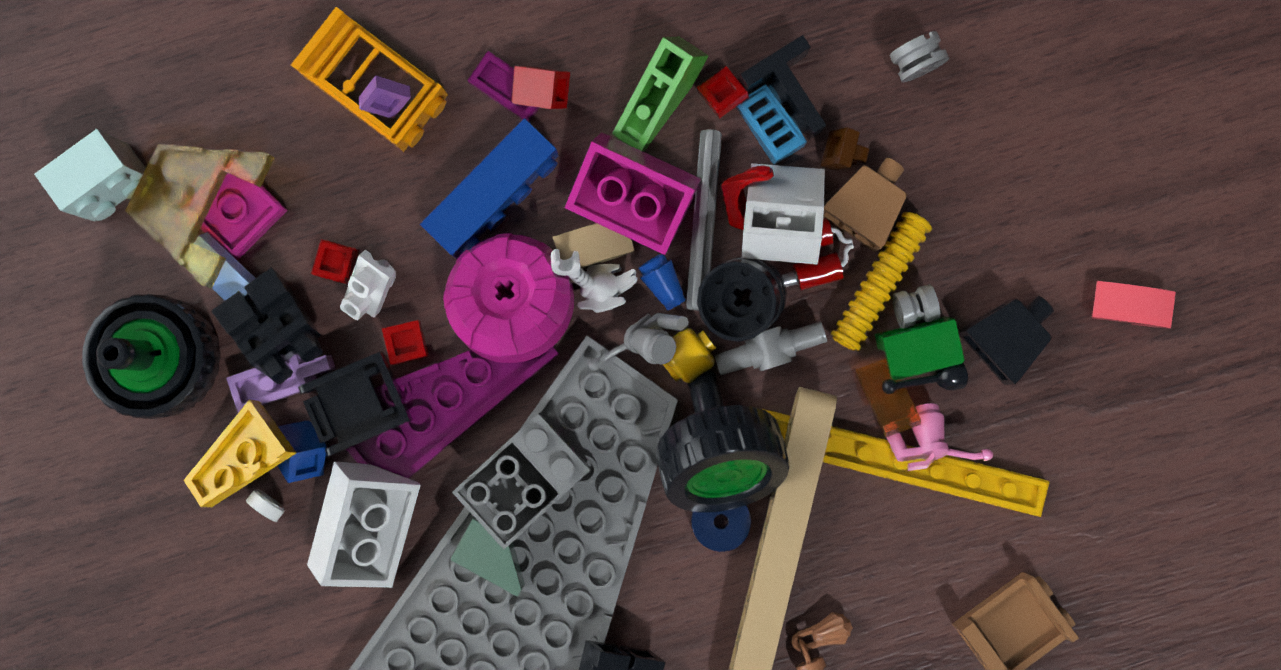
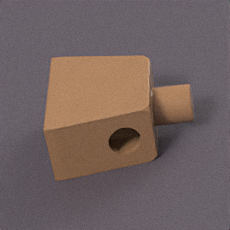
[823,158,907,252]

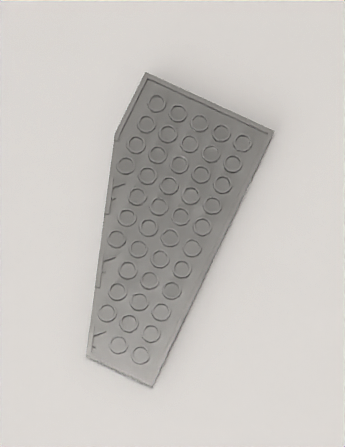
[349,336,678,670]

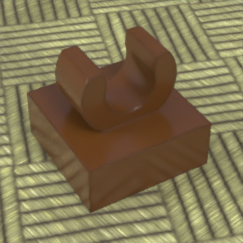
[821,127,869,170]

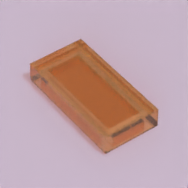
[856,358,921,438]

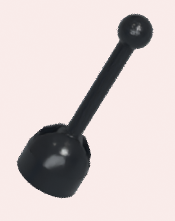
[882,363,968,394]

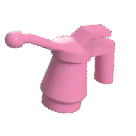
[883,403,993,471]

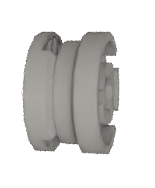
[889,31,950,83]

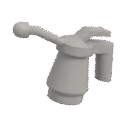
[589,313,688,371]

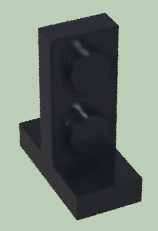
[738,35,826,140]

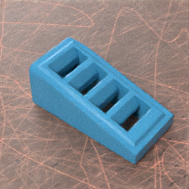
[736,84,807,165]

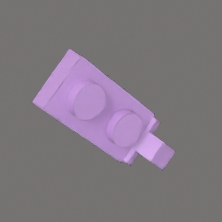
[226,354,336,413]

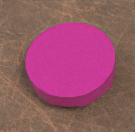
[443,233,574,363]

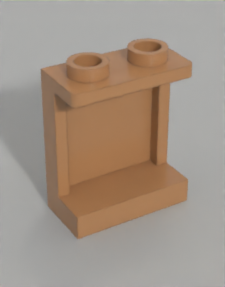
[952,572,1079,670]

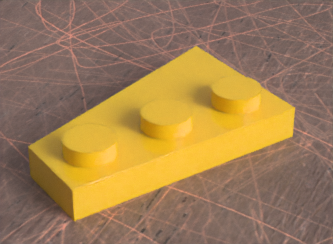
[184,399,296,508]

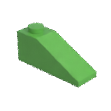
[612,36,709,152]

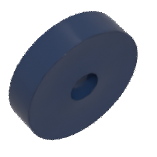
[691,505,751,552]

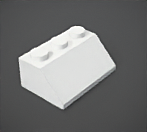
[307,461,420,588]

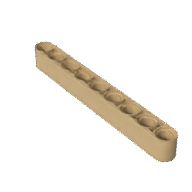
[728,387,837,670]

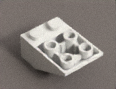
[742,163,825,265]

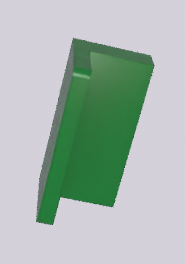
[874,316,965,381]

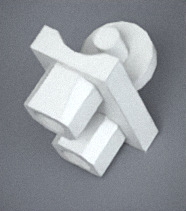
[340,250,396,320]

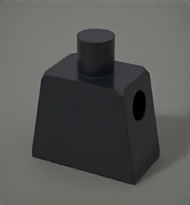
[958,296,1054,385]

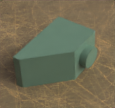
[450,517,525,597]

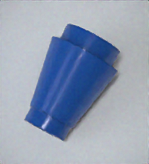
[638,254,686,311]

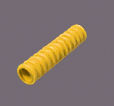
[830,212,932,351]

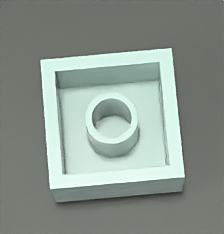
[34,129,154,222]

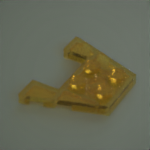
[125,144,275,289]

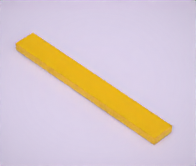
[760,408,1050,517]

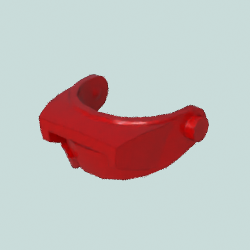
[721,165,774,230]

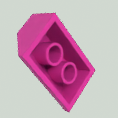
[565,132,701,255]

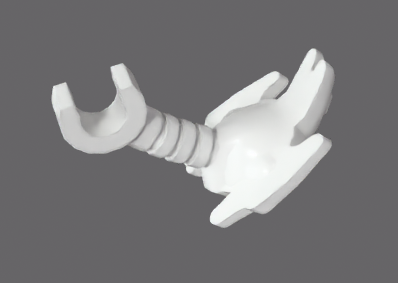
[550,249,637,313]

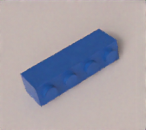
[420,118,559,259]

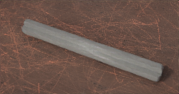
[686,129,722,311]

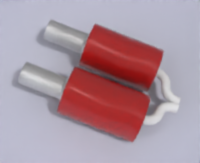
[782,217,854,291]

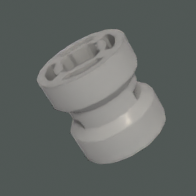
[892,284,940,329]

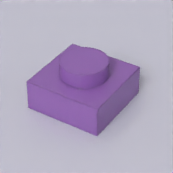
[359,76,411,119]

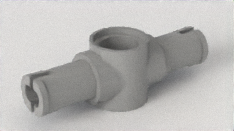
[714,321,827,375]

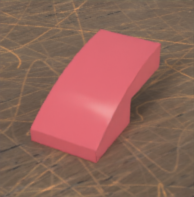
[1092,281,1176,329]

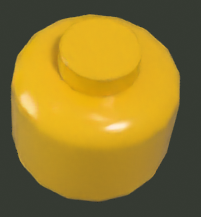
[663,328,716,383]

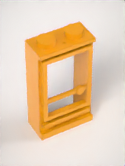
[291,7,448,152]

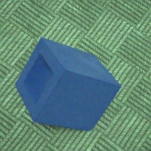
[277,421,327,483]

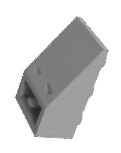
[452,413,591,549]

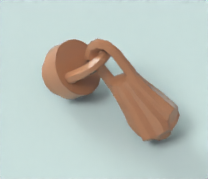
[791,612,853,670]

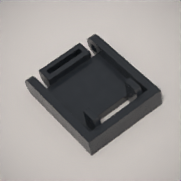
[298,351,413,457]

